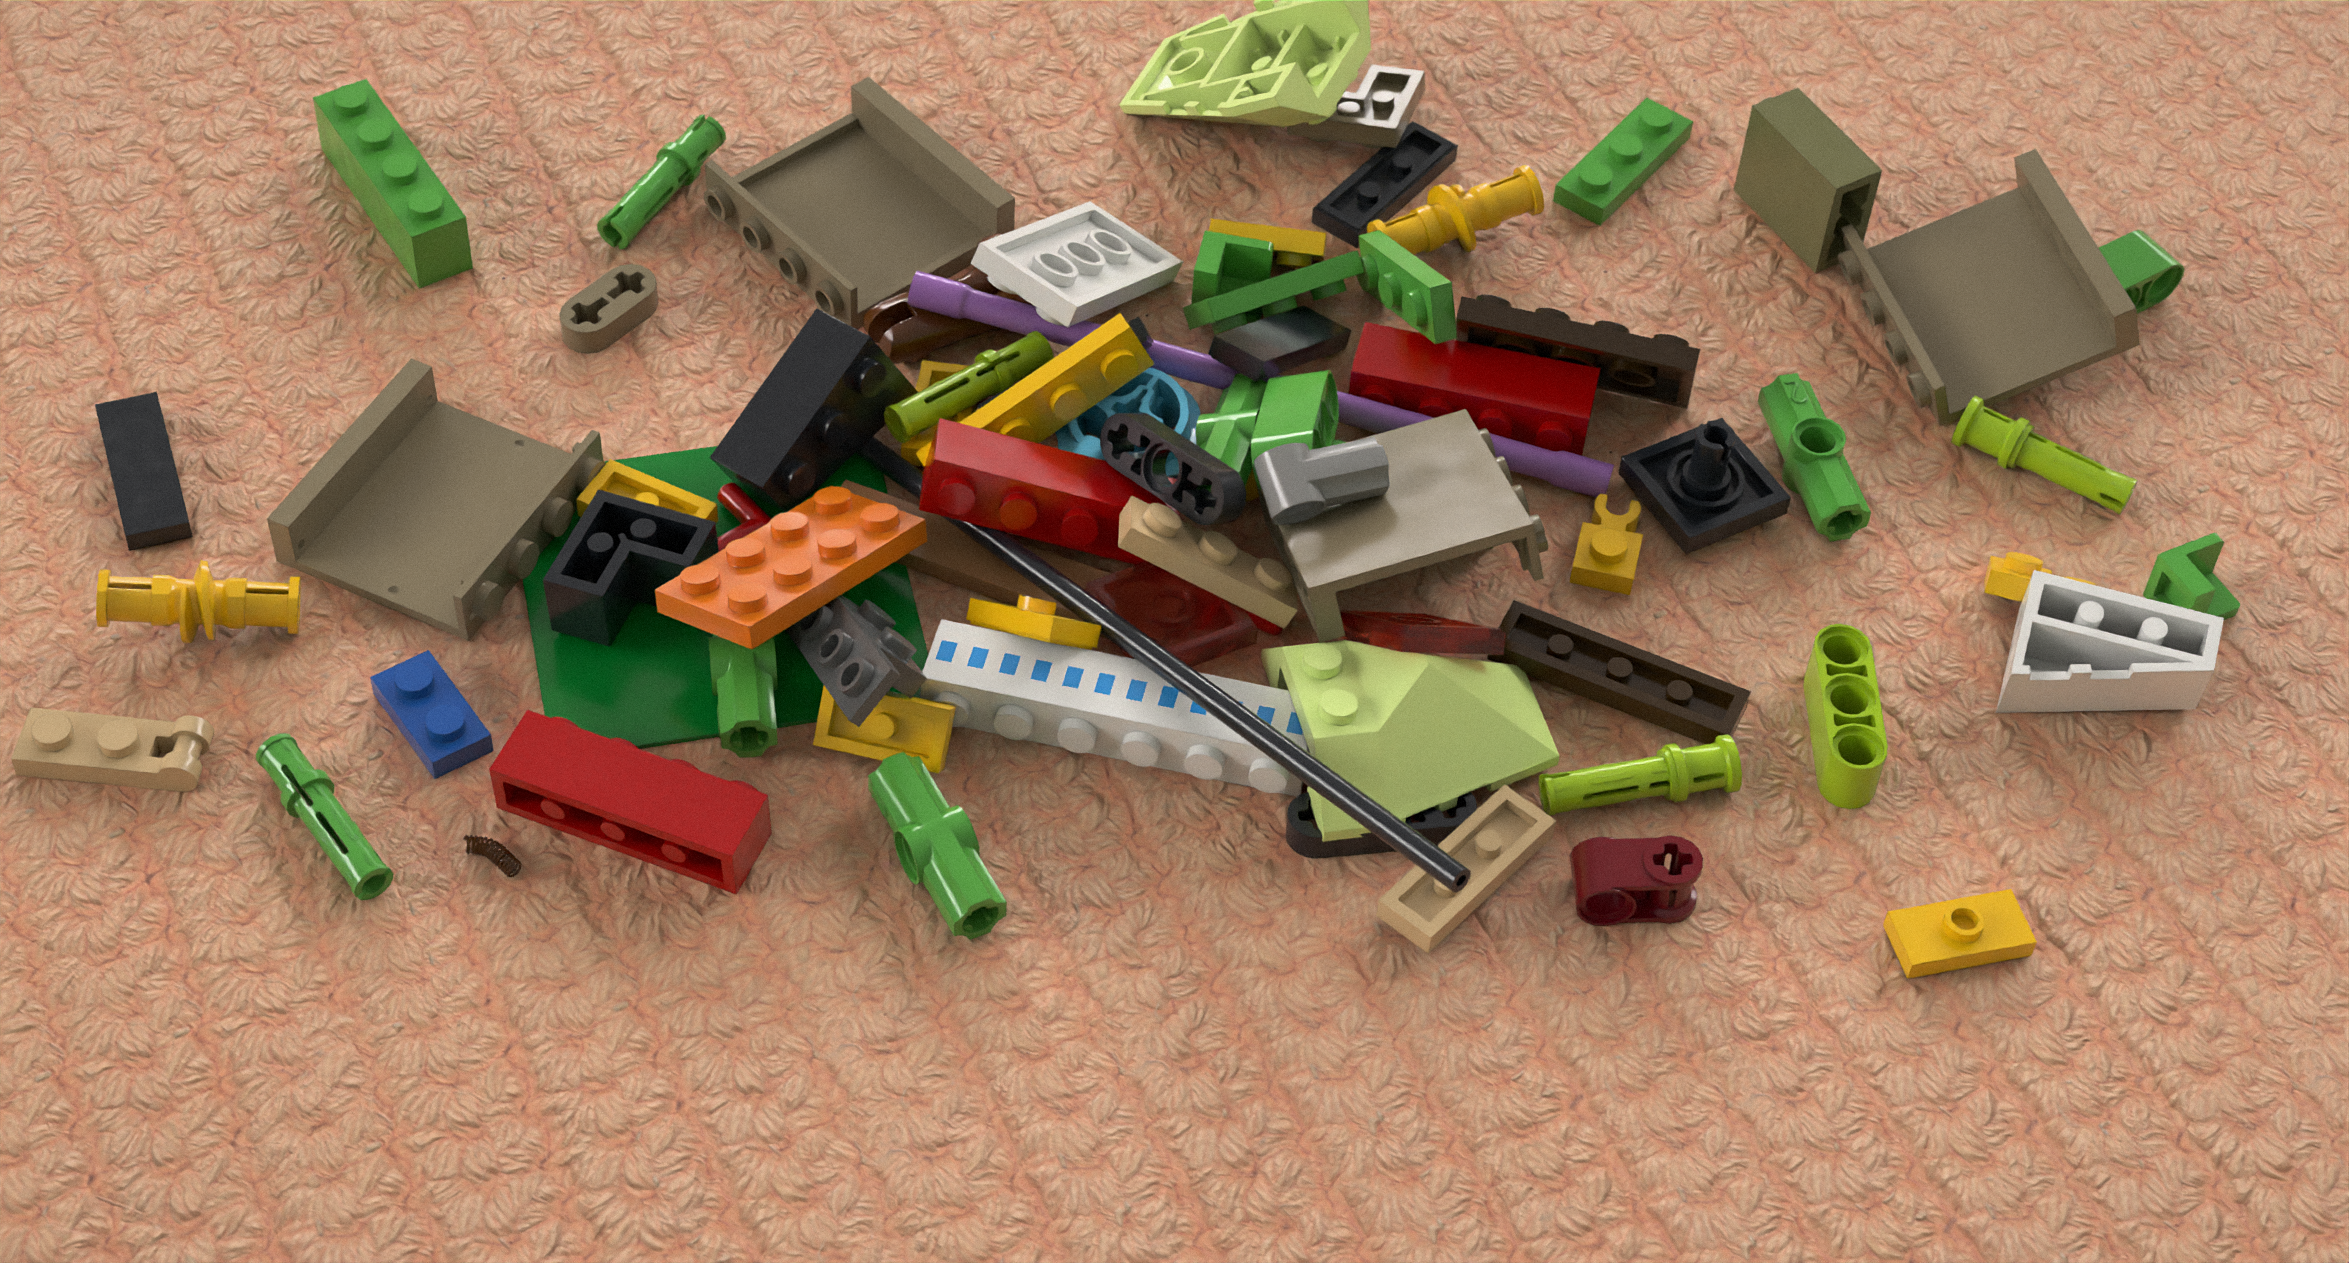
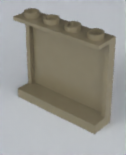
[704,77,1015,330]

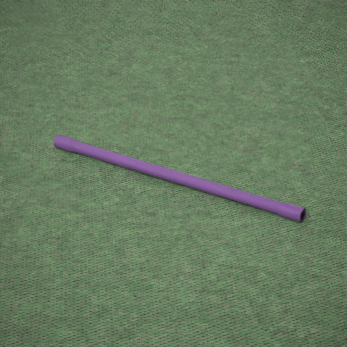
[908,271,1614,498]

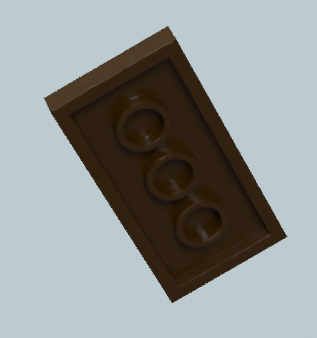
[1456,295,1700,409]

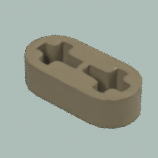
[559,264,658,354]

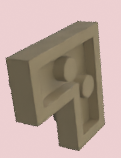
[1287,65,1425,149]

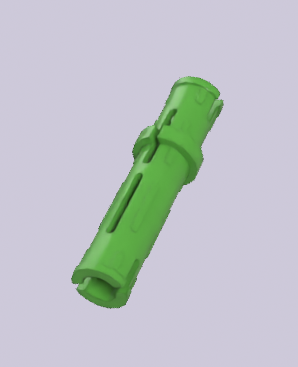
[597,115,726,249]
[256,733,394,900]

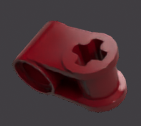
[1569,835,1703,926]

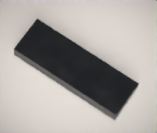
[1311,121,1458,248]
[1208,305,1352,382]
[95,392,193,551]

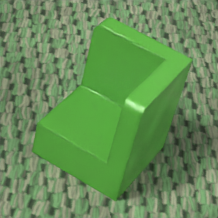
[1191,231,1274,323]
[2143,533,2240,620]

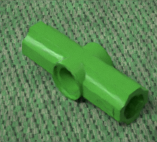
[1196,373,1267,492]
[1758,373,1871,542]
[709,634,778,758]
[868,752,1007,940]

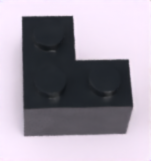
[543,489,719,647]

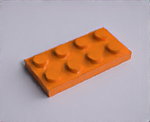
[655,486,927,650]

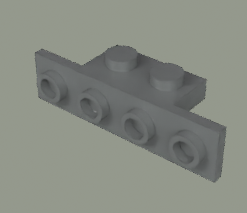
[785,595,927,727]

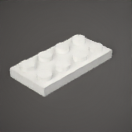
[970,201,1183,328]

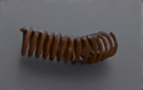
[463,834,522,878]

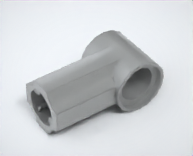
[1254,437,1390,525]

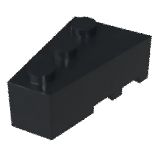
[709,308,918,512]

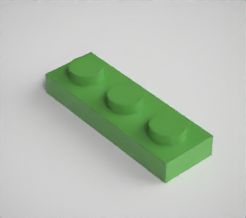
[1553,97,1693,226]
[1356,230,1457,344]
[1182,250,1364,334]

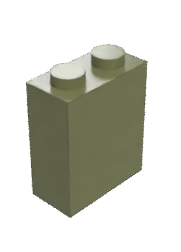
[1734,88,1882,273]

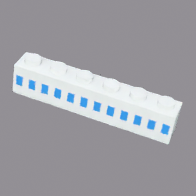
[921,619,1310,797]

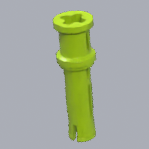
[1951,395,2138,515]
[1538,734,1742,816]

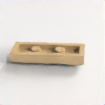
[1118,496,1298,629]
[1376,784,1556,953]

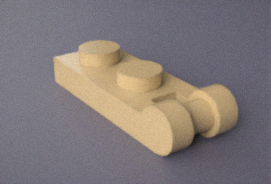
[11,707,214,792]

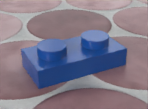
[370,650,493,779]

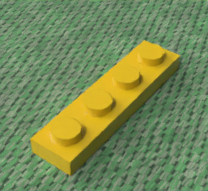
[915,313,1154,466]

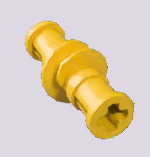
[1367,165,1544,255]
[96,560,301,643]

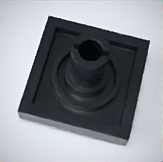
[1618,418,1791,554]

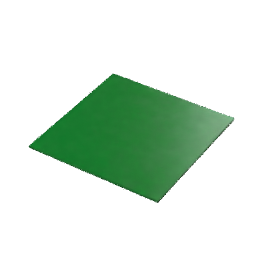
[523,446,928,749]

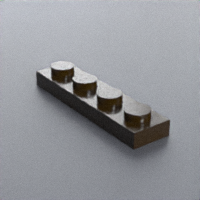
[1487,600,1751,744]

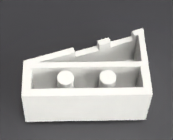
[1996,570,2224,713]

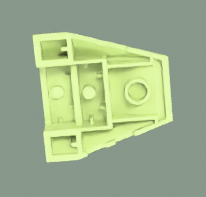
[1119,0,1371,127]
[1261,640,1559,842]

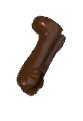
[863,233,1034,364]

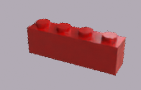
[1348,322,1600,456]
[919,418,1180,571]
[489,710,772,895]

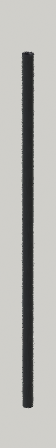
[856,436,1471,893]

